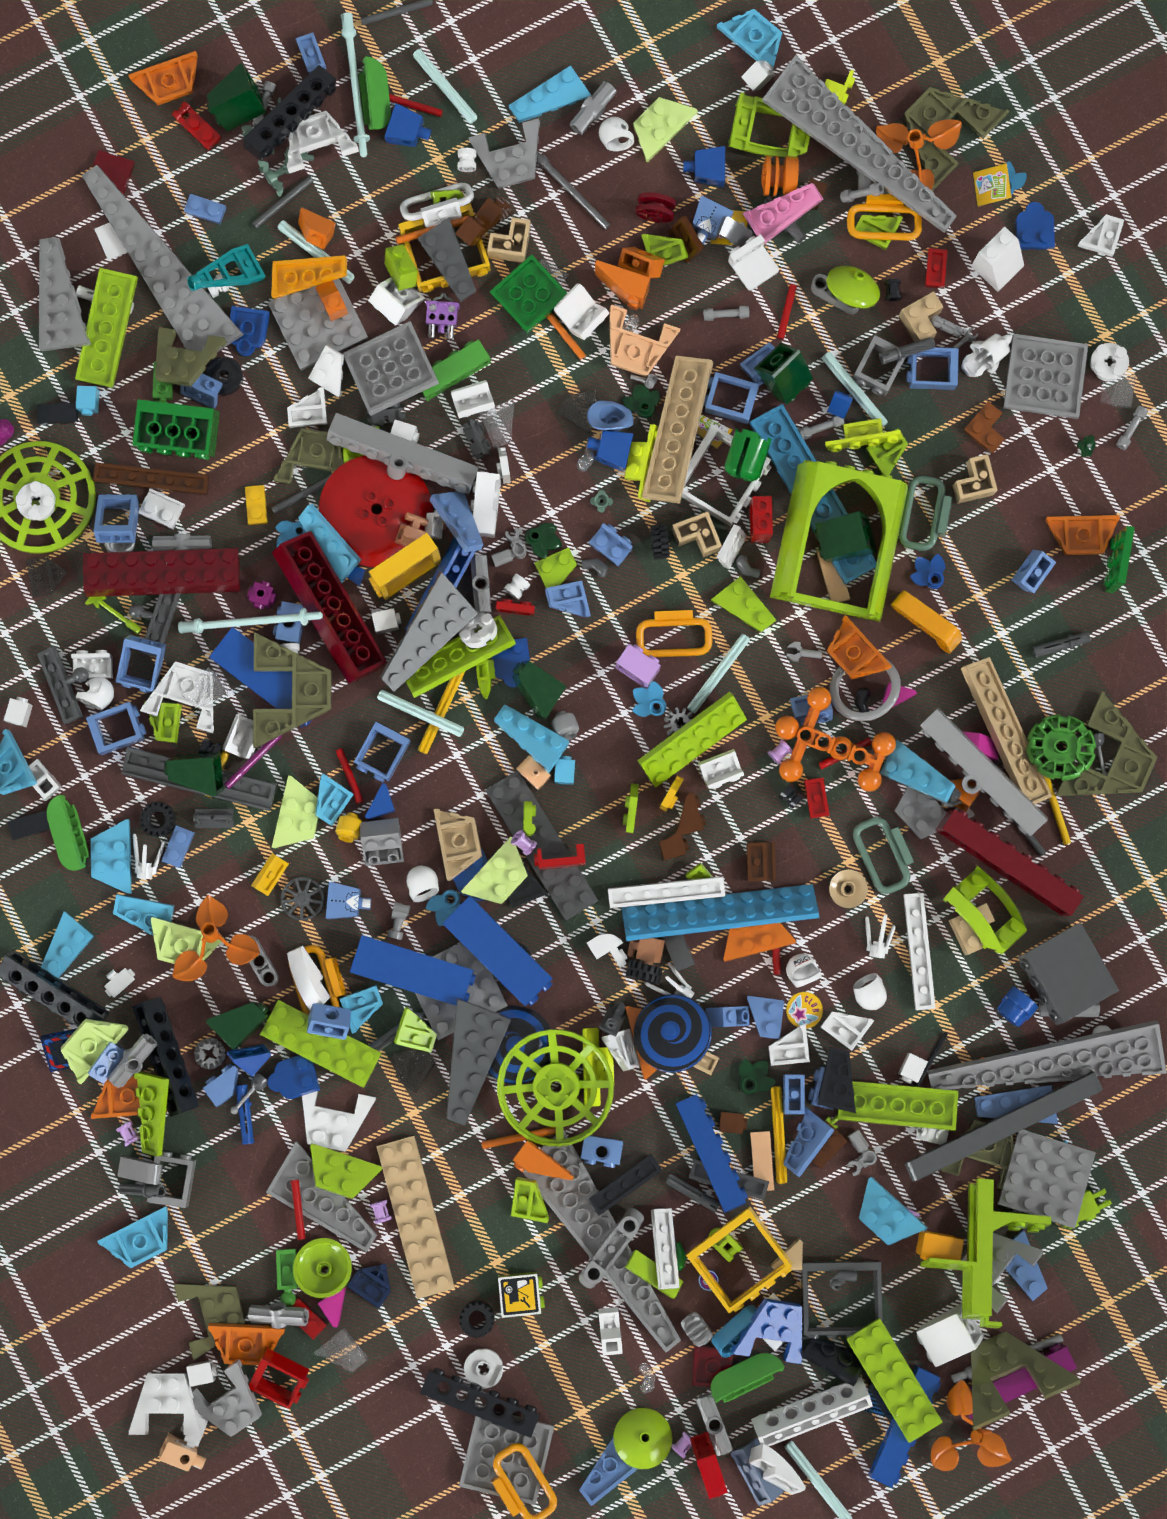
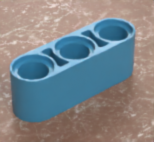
[712,1305,757,1358]

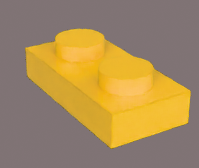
[245,485,268,525]
[251,853,289,896]

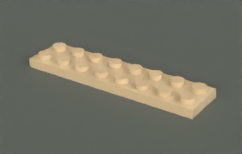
[642,356,713,504]
[960,657,1052,804]
[376,1136,455,1299]

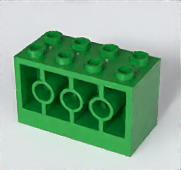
[133,399,220,460]

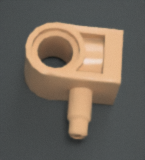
[516,755,551,790]

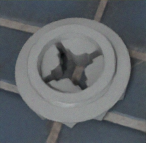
[194,1038,226,1069]

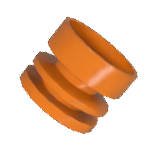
[761,155,799,196]

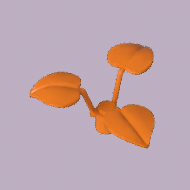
[876,119,962,190]
[172,895,260,981]
[931,1380,1012,1471]

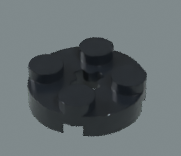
[205,357,244,396]

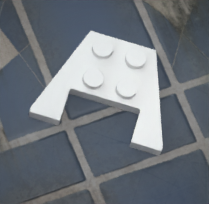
[287,111,359,173]
[140,661,214,734]
[302,1091,376,1152]
[129,1373,203,1435]

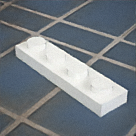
[651,1208,680,1290]

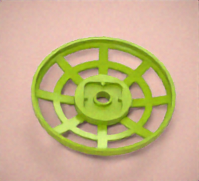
[0,441,96,554]
[497,1029,614,1147]

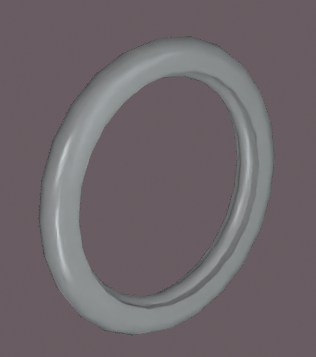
[829,658,901,721]

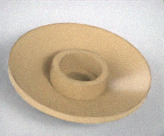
[829,870,868,908]

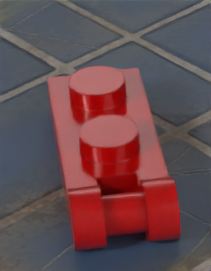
[171,101,222,152]

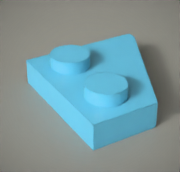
[315,773,353,826]
[340,985,383,1034]

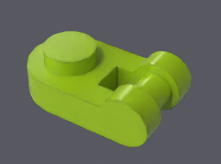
[430,189,464,205]
[523,801,536,837]
[709,1227,743,1262]

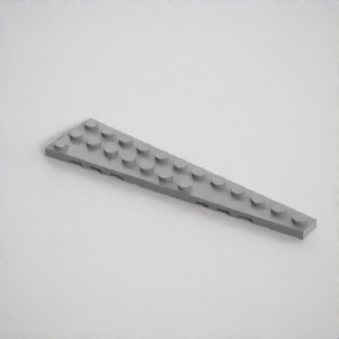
[762,55,956,233]
[82,165,244,353]
[927,1020,1167,1090]
[523,1130,681,1353]

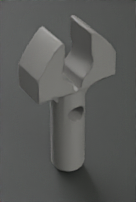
[786,642,823,662]

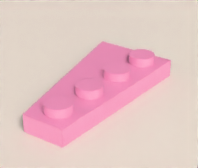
[743,183,824,244]

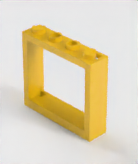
[398,203,491,293]
[369,533,441,601]
[686,1206,793,1313]

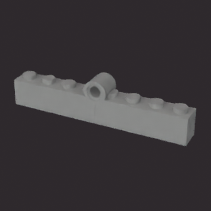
[326,413,479,495]
[920,708,1048,836]

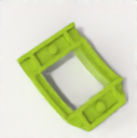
[728,92,810,158]
[943,866,1027,954]

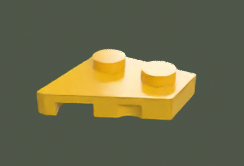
[660,776,684,811]

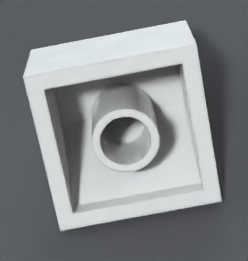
[368,277,425,325]

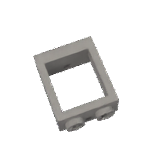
[853,335,906,396]
[147,1151,196,1208]

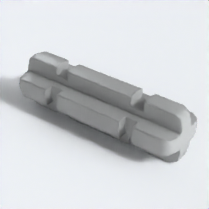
[931,315,963,337]

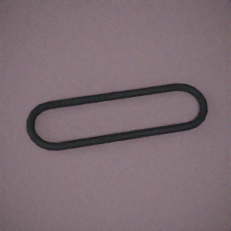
[913,1032,948,1087]

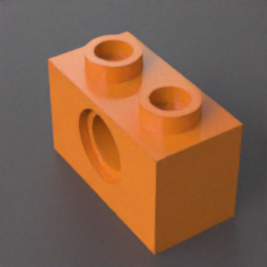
[618,247,665,278]

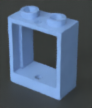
[907,347,959,390]
[703,372,759,424]
[94,494,139,543]
[116,635,166,693]
[86,702,146,755]
[354,722,411,782]

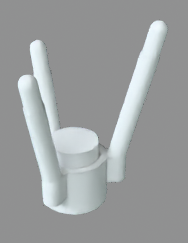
[133,834,166,879]
[865,915,896,958]
[645,962,694,998]

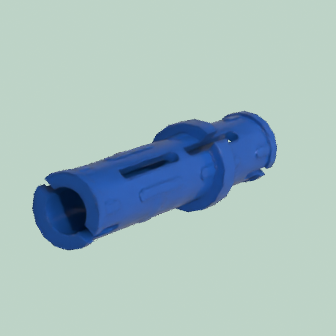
[235,1084,255,1145]

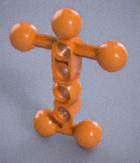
[775,687,896,792]

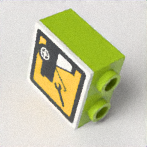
[498,1272,545,1318]

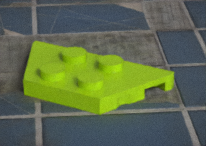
[310,1143,382,1199]

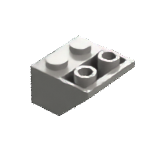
[360,818,404,866]

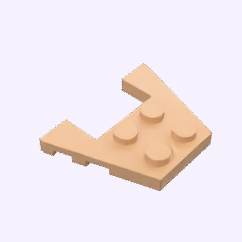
[609,305,680,377]

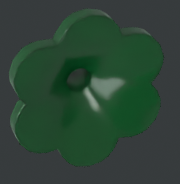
[1077,435,1096,458]

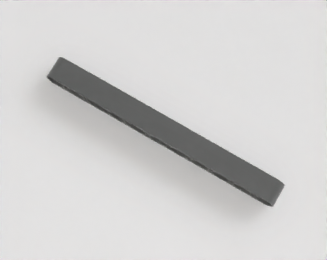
[904,1072,1103,1182]

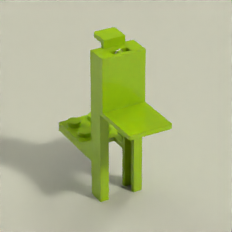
[921,1178,1051,1328]

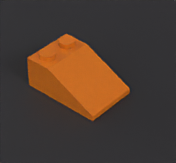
[595,260,650,310]
[513,1139,574,1181]

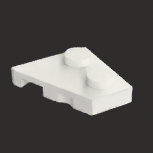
[1078,214,1124,257]
[308,345,344,397]

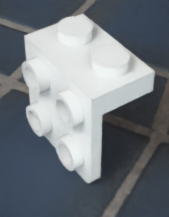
[728,234,779,291]
[554,283,609,340]

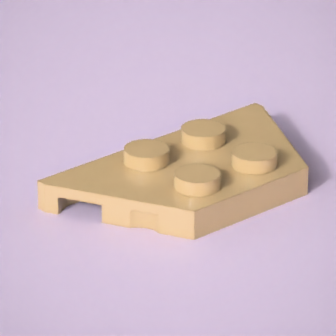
[434,809,482,881]

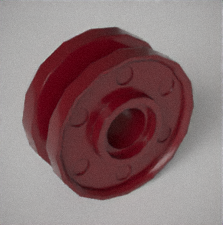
[635,192,676,223]

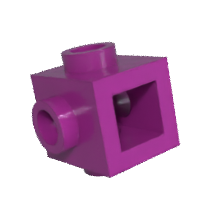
[247,581,277,610]

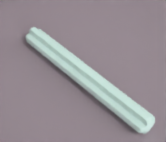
[413,49,477,124]
[278,220,355,284]
[822,352,888,427]
[687,634,750,714]
[377,690,464,737]
[784,1441,852,1519]

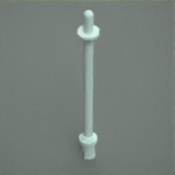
[341,13,370,157]
[178,608,323,634]

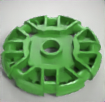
[1026,714,1096,781]

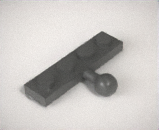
[129,593,181,658]
[37,646,89,724]

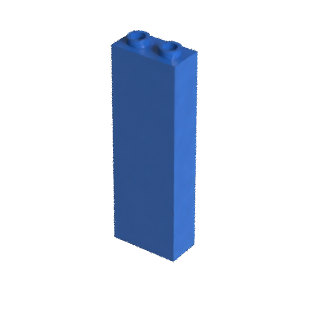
[209,627,313,728]
[442,896,554,1006]
[350,935,476,1006]

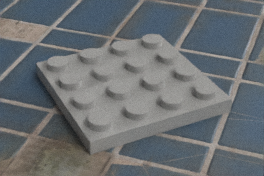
[268,279,369,371]
[342,321,439,416]
[1003,334,1088,419]
[415,943,508,1040]
[998,1130,1096,1229]
[459,1411,554,1505]

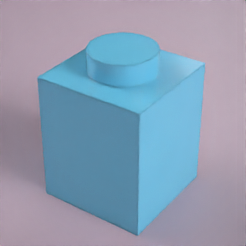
[76,386,100,416]
[554,756,575,785]

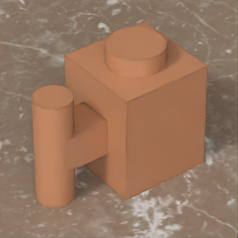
[395,512,429,547]
[627,938,665,965]

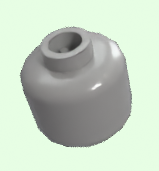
[551,711,579,740]

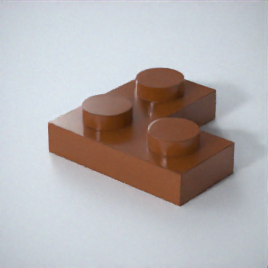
[963,401,1005,455]

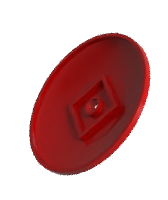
[319,456,433,568]

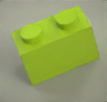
[384,244,418,291]

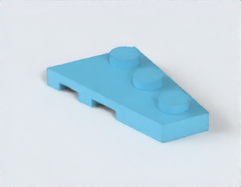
[113,894,175,936]
[41,911,94,979]

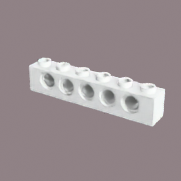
[751,1377,873,1446]

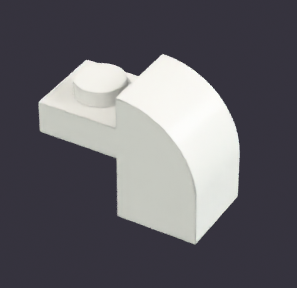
[29,759,62,800]
[587,934,628,968]
[598,1307,622,1356]

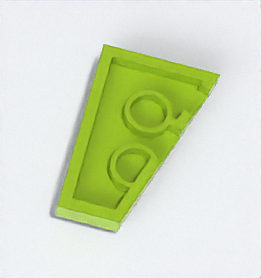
[711,576,776,633]

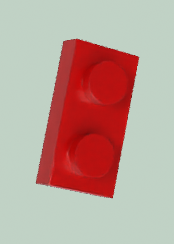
[925,248,948,288]
[496,599,535,616]
[804,778,830,819]
[291,1298,327,1340]

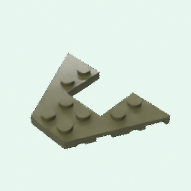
[903,87,1010,192]
[253,633,332,748]
[1056,691,1157,796]
[971,1332,1081,1430]

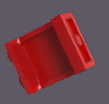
[534,844,586,870]

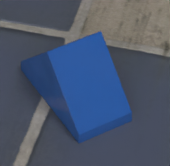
[827,390,853,419]
[365,783,396,820]
[227,1044,271,1077]

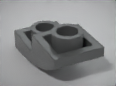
[716,216,753,248]
[663,934,695,972]

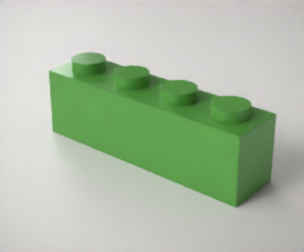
[421,339,491,401]

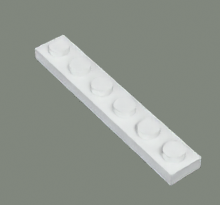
[608,876,725,908]
[903,893,936,1010]

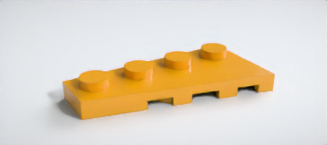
[271,255,347,299]

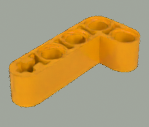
[891,590,962,654]

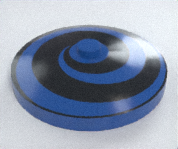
[634,994,712,1072]
[488,1006,551,1084]

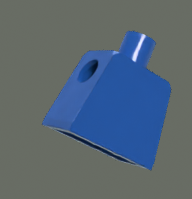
[385,103,432,147]
[683,146,725,187]
[586,431,633,472]

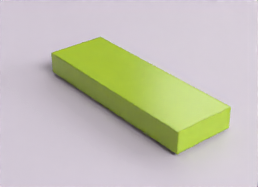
[625,1250,683,1299]

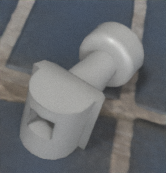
[387,902,410,940]

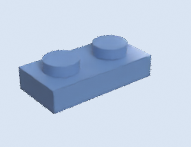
[296,32,327,74]
[184,194,226,225]
[162,826,195,868]

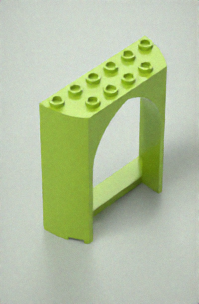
[770,460,908,622]

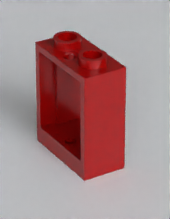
[749,496,773,543]
[248,1348,310,1409]
[689,1432,728,1499]

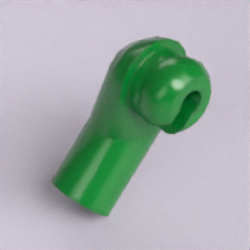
[675,1241,687,1271]

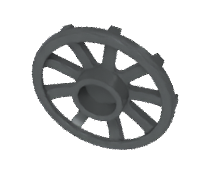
[281,877,324,921]

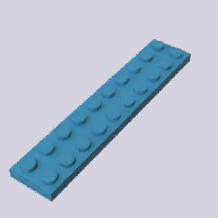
[749,404,877,585]
[622,884,819,941]

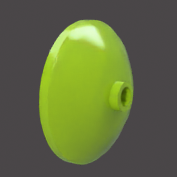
[826,266,880,308]
[293,1238,352,1298]
[613,1408,672,1469]

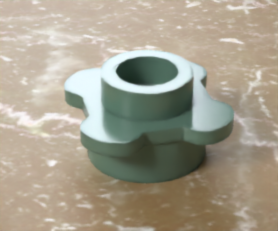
[590,490,613,513]

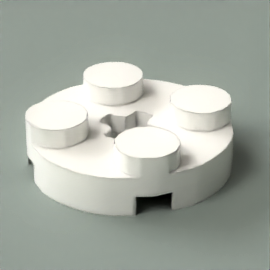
[1090,343,1129,382]
[16,481,56,521]
[459,613,497,648]
[464,1348,503,1389]

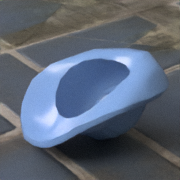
[587,400,634,432]

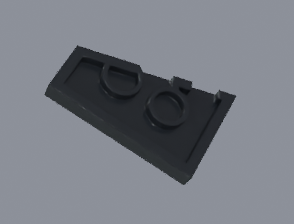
[492,852,548,908]
[817,1047,856,1113]
[802,1338,863,1386]

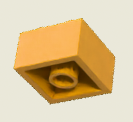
[916,1230,964,1260]

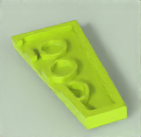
[134,1071,169,1157]

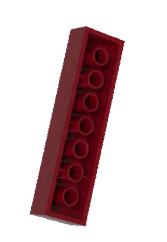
[272,531,387,685]
[83,548,240,597]
[935,809,1084,916]

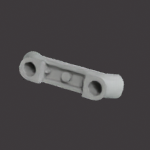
[579,1208,644,1289]

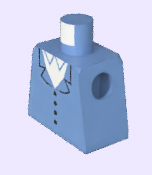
[692,196,734,245]
[326,882,371,919]

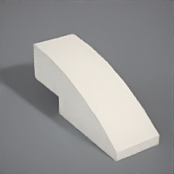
[287,945,330,1011]
[749,1444,805,1495]

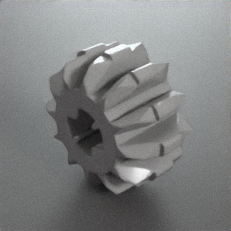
[663,707,693,736]
[681,1312,713,1347]

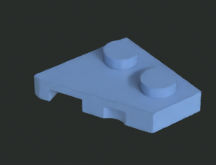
[545,581,591,618]
[747,996,784,1039]

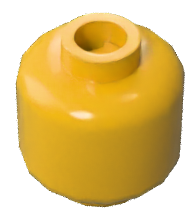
[335,813,362,843]

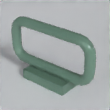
[899,476,952,551]
[853,817,914,894]

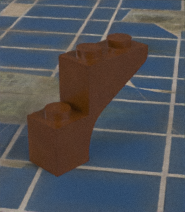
[455,197,513,246]
[659,792,706,861]

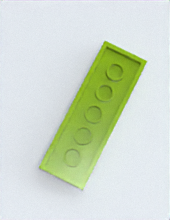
[75,268,138,388]
[405,615,516,698]
[637,692,747,788]
[260,1000,382,1088]
[838,1081,958,1131]
[846,1318,943,1443]

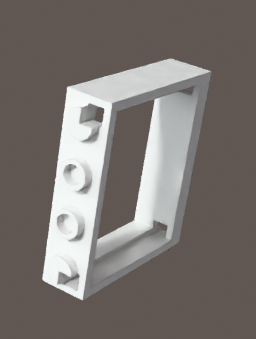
[682,425,771,527]

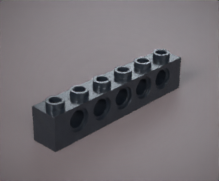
[243,65,336,161]
[0,949,110,1027]
[132,996,199,1117]
[420,1367,540,1438]

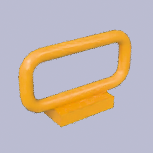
[847,194,922,241]
[636,610,712,657]
[288,945,347,1015]
[490,1443,557,1519]

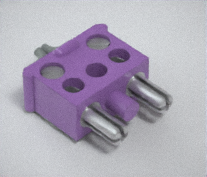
[426,293,460,339]

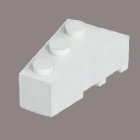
[471,472,501,538]

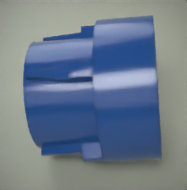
[997,987,1039,1027]

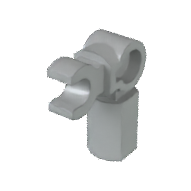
[491,527,527,567]
[846,1129,877,1176]

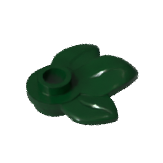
[623,384,661,418]
[525,523,562,559]
[739,1059,776,1094]

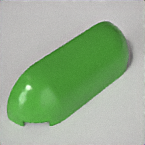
[359,57,391,130]
[47,795,89,871]
[711,1353,784,1403]

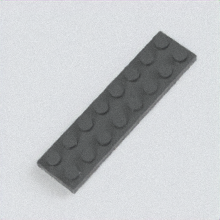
[485,770,599,921]

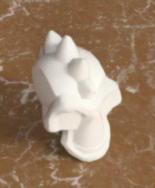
[962,333,1012,377]

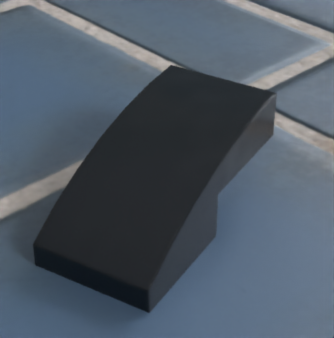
[37,403,78,426]
[8,811,50,840]

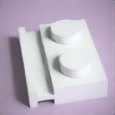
[138,488,185,529]
[716,524,747,569]

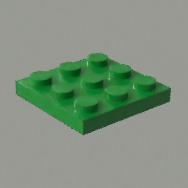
[490,254,567,334]
[1103,526,1135,593]

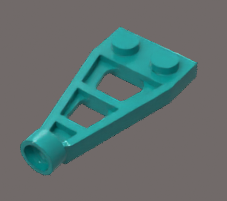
[187,244,265,291]

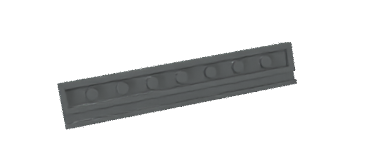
[121,746,277,811]

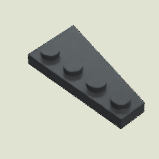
[418,217,476,302]

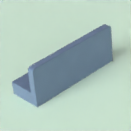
[730,1438,784,1506]

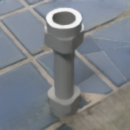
[252,81,276,126]
[840,183,884,203]
[703,306,749,321]
[1116,406,1148,450]
[798,416,845,439]

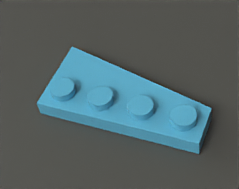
[509,66,591,123]
[298,504,361,583]
[494,704,569,773]
[880,740,955,803]

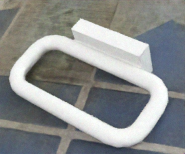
[400,183,474,228]

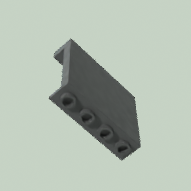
[1018,922,1119,1025]

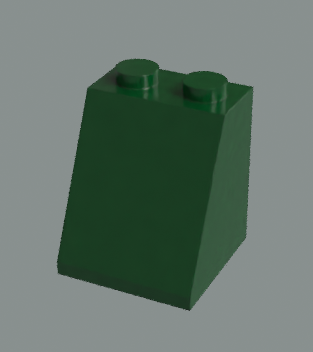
[207,63,266,132]
[754,343,814,405]
[814,511,877,562]
[512,660,567,718]
[164,752,224,796]
[206,1002,270,1050]

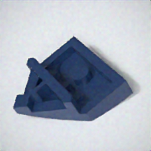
[347,1264,390,1309]

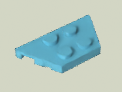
[717,9,782,71]
[0,729,37,795]
[91,819,132,894]
[859,1177,928,1245]
[97,1206,168,1268]

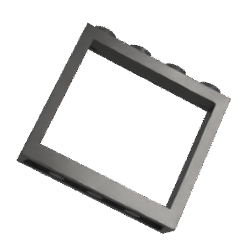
[801,1260,883,1339]

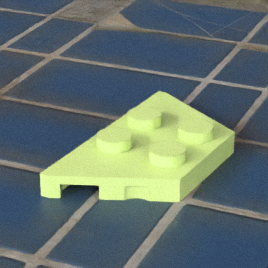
[633,97,698,162]
[272,775,319,849]
[461,837,528,904]
[151,917,224,964]
[61,1019,128,1084]

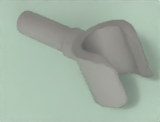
[953,328,978,348]
[630,374,658,389]

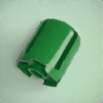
[724,428,772,482]

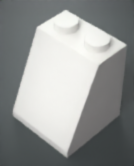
[971,227,1024,292]
[916,1303,984,1367]

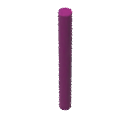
[224,735,282,789]

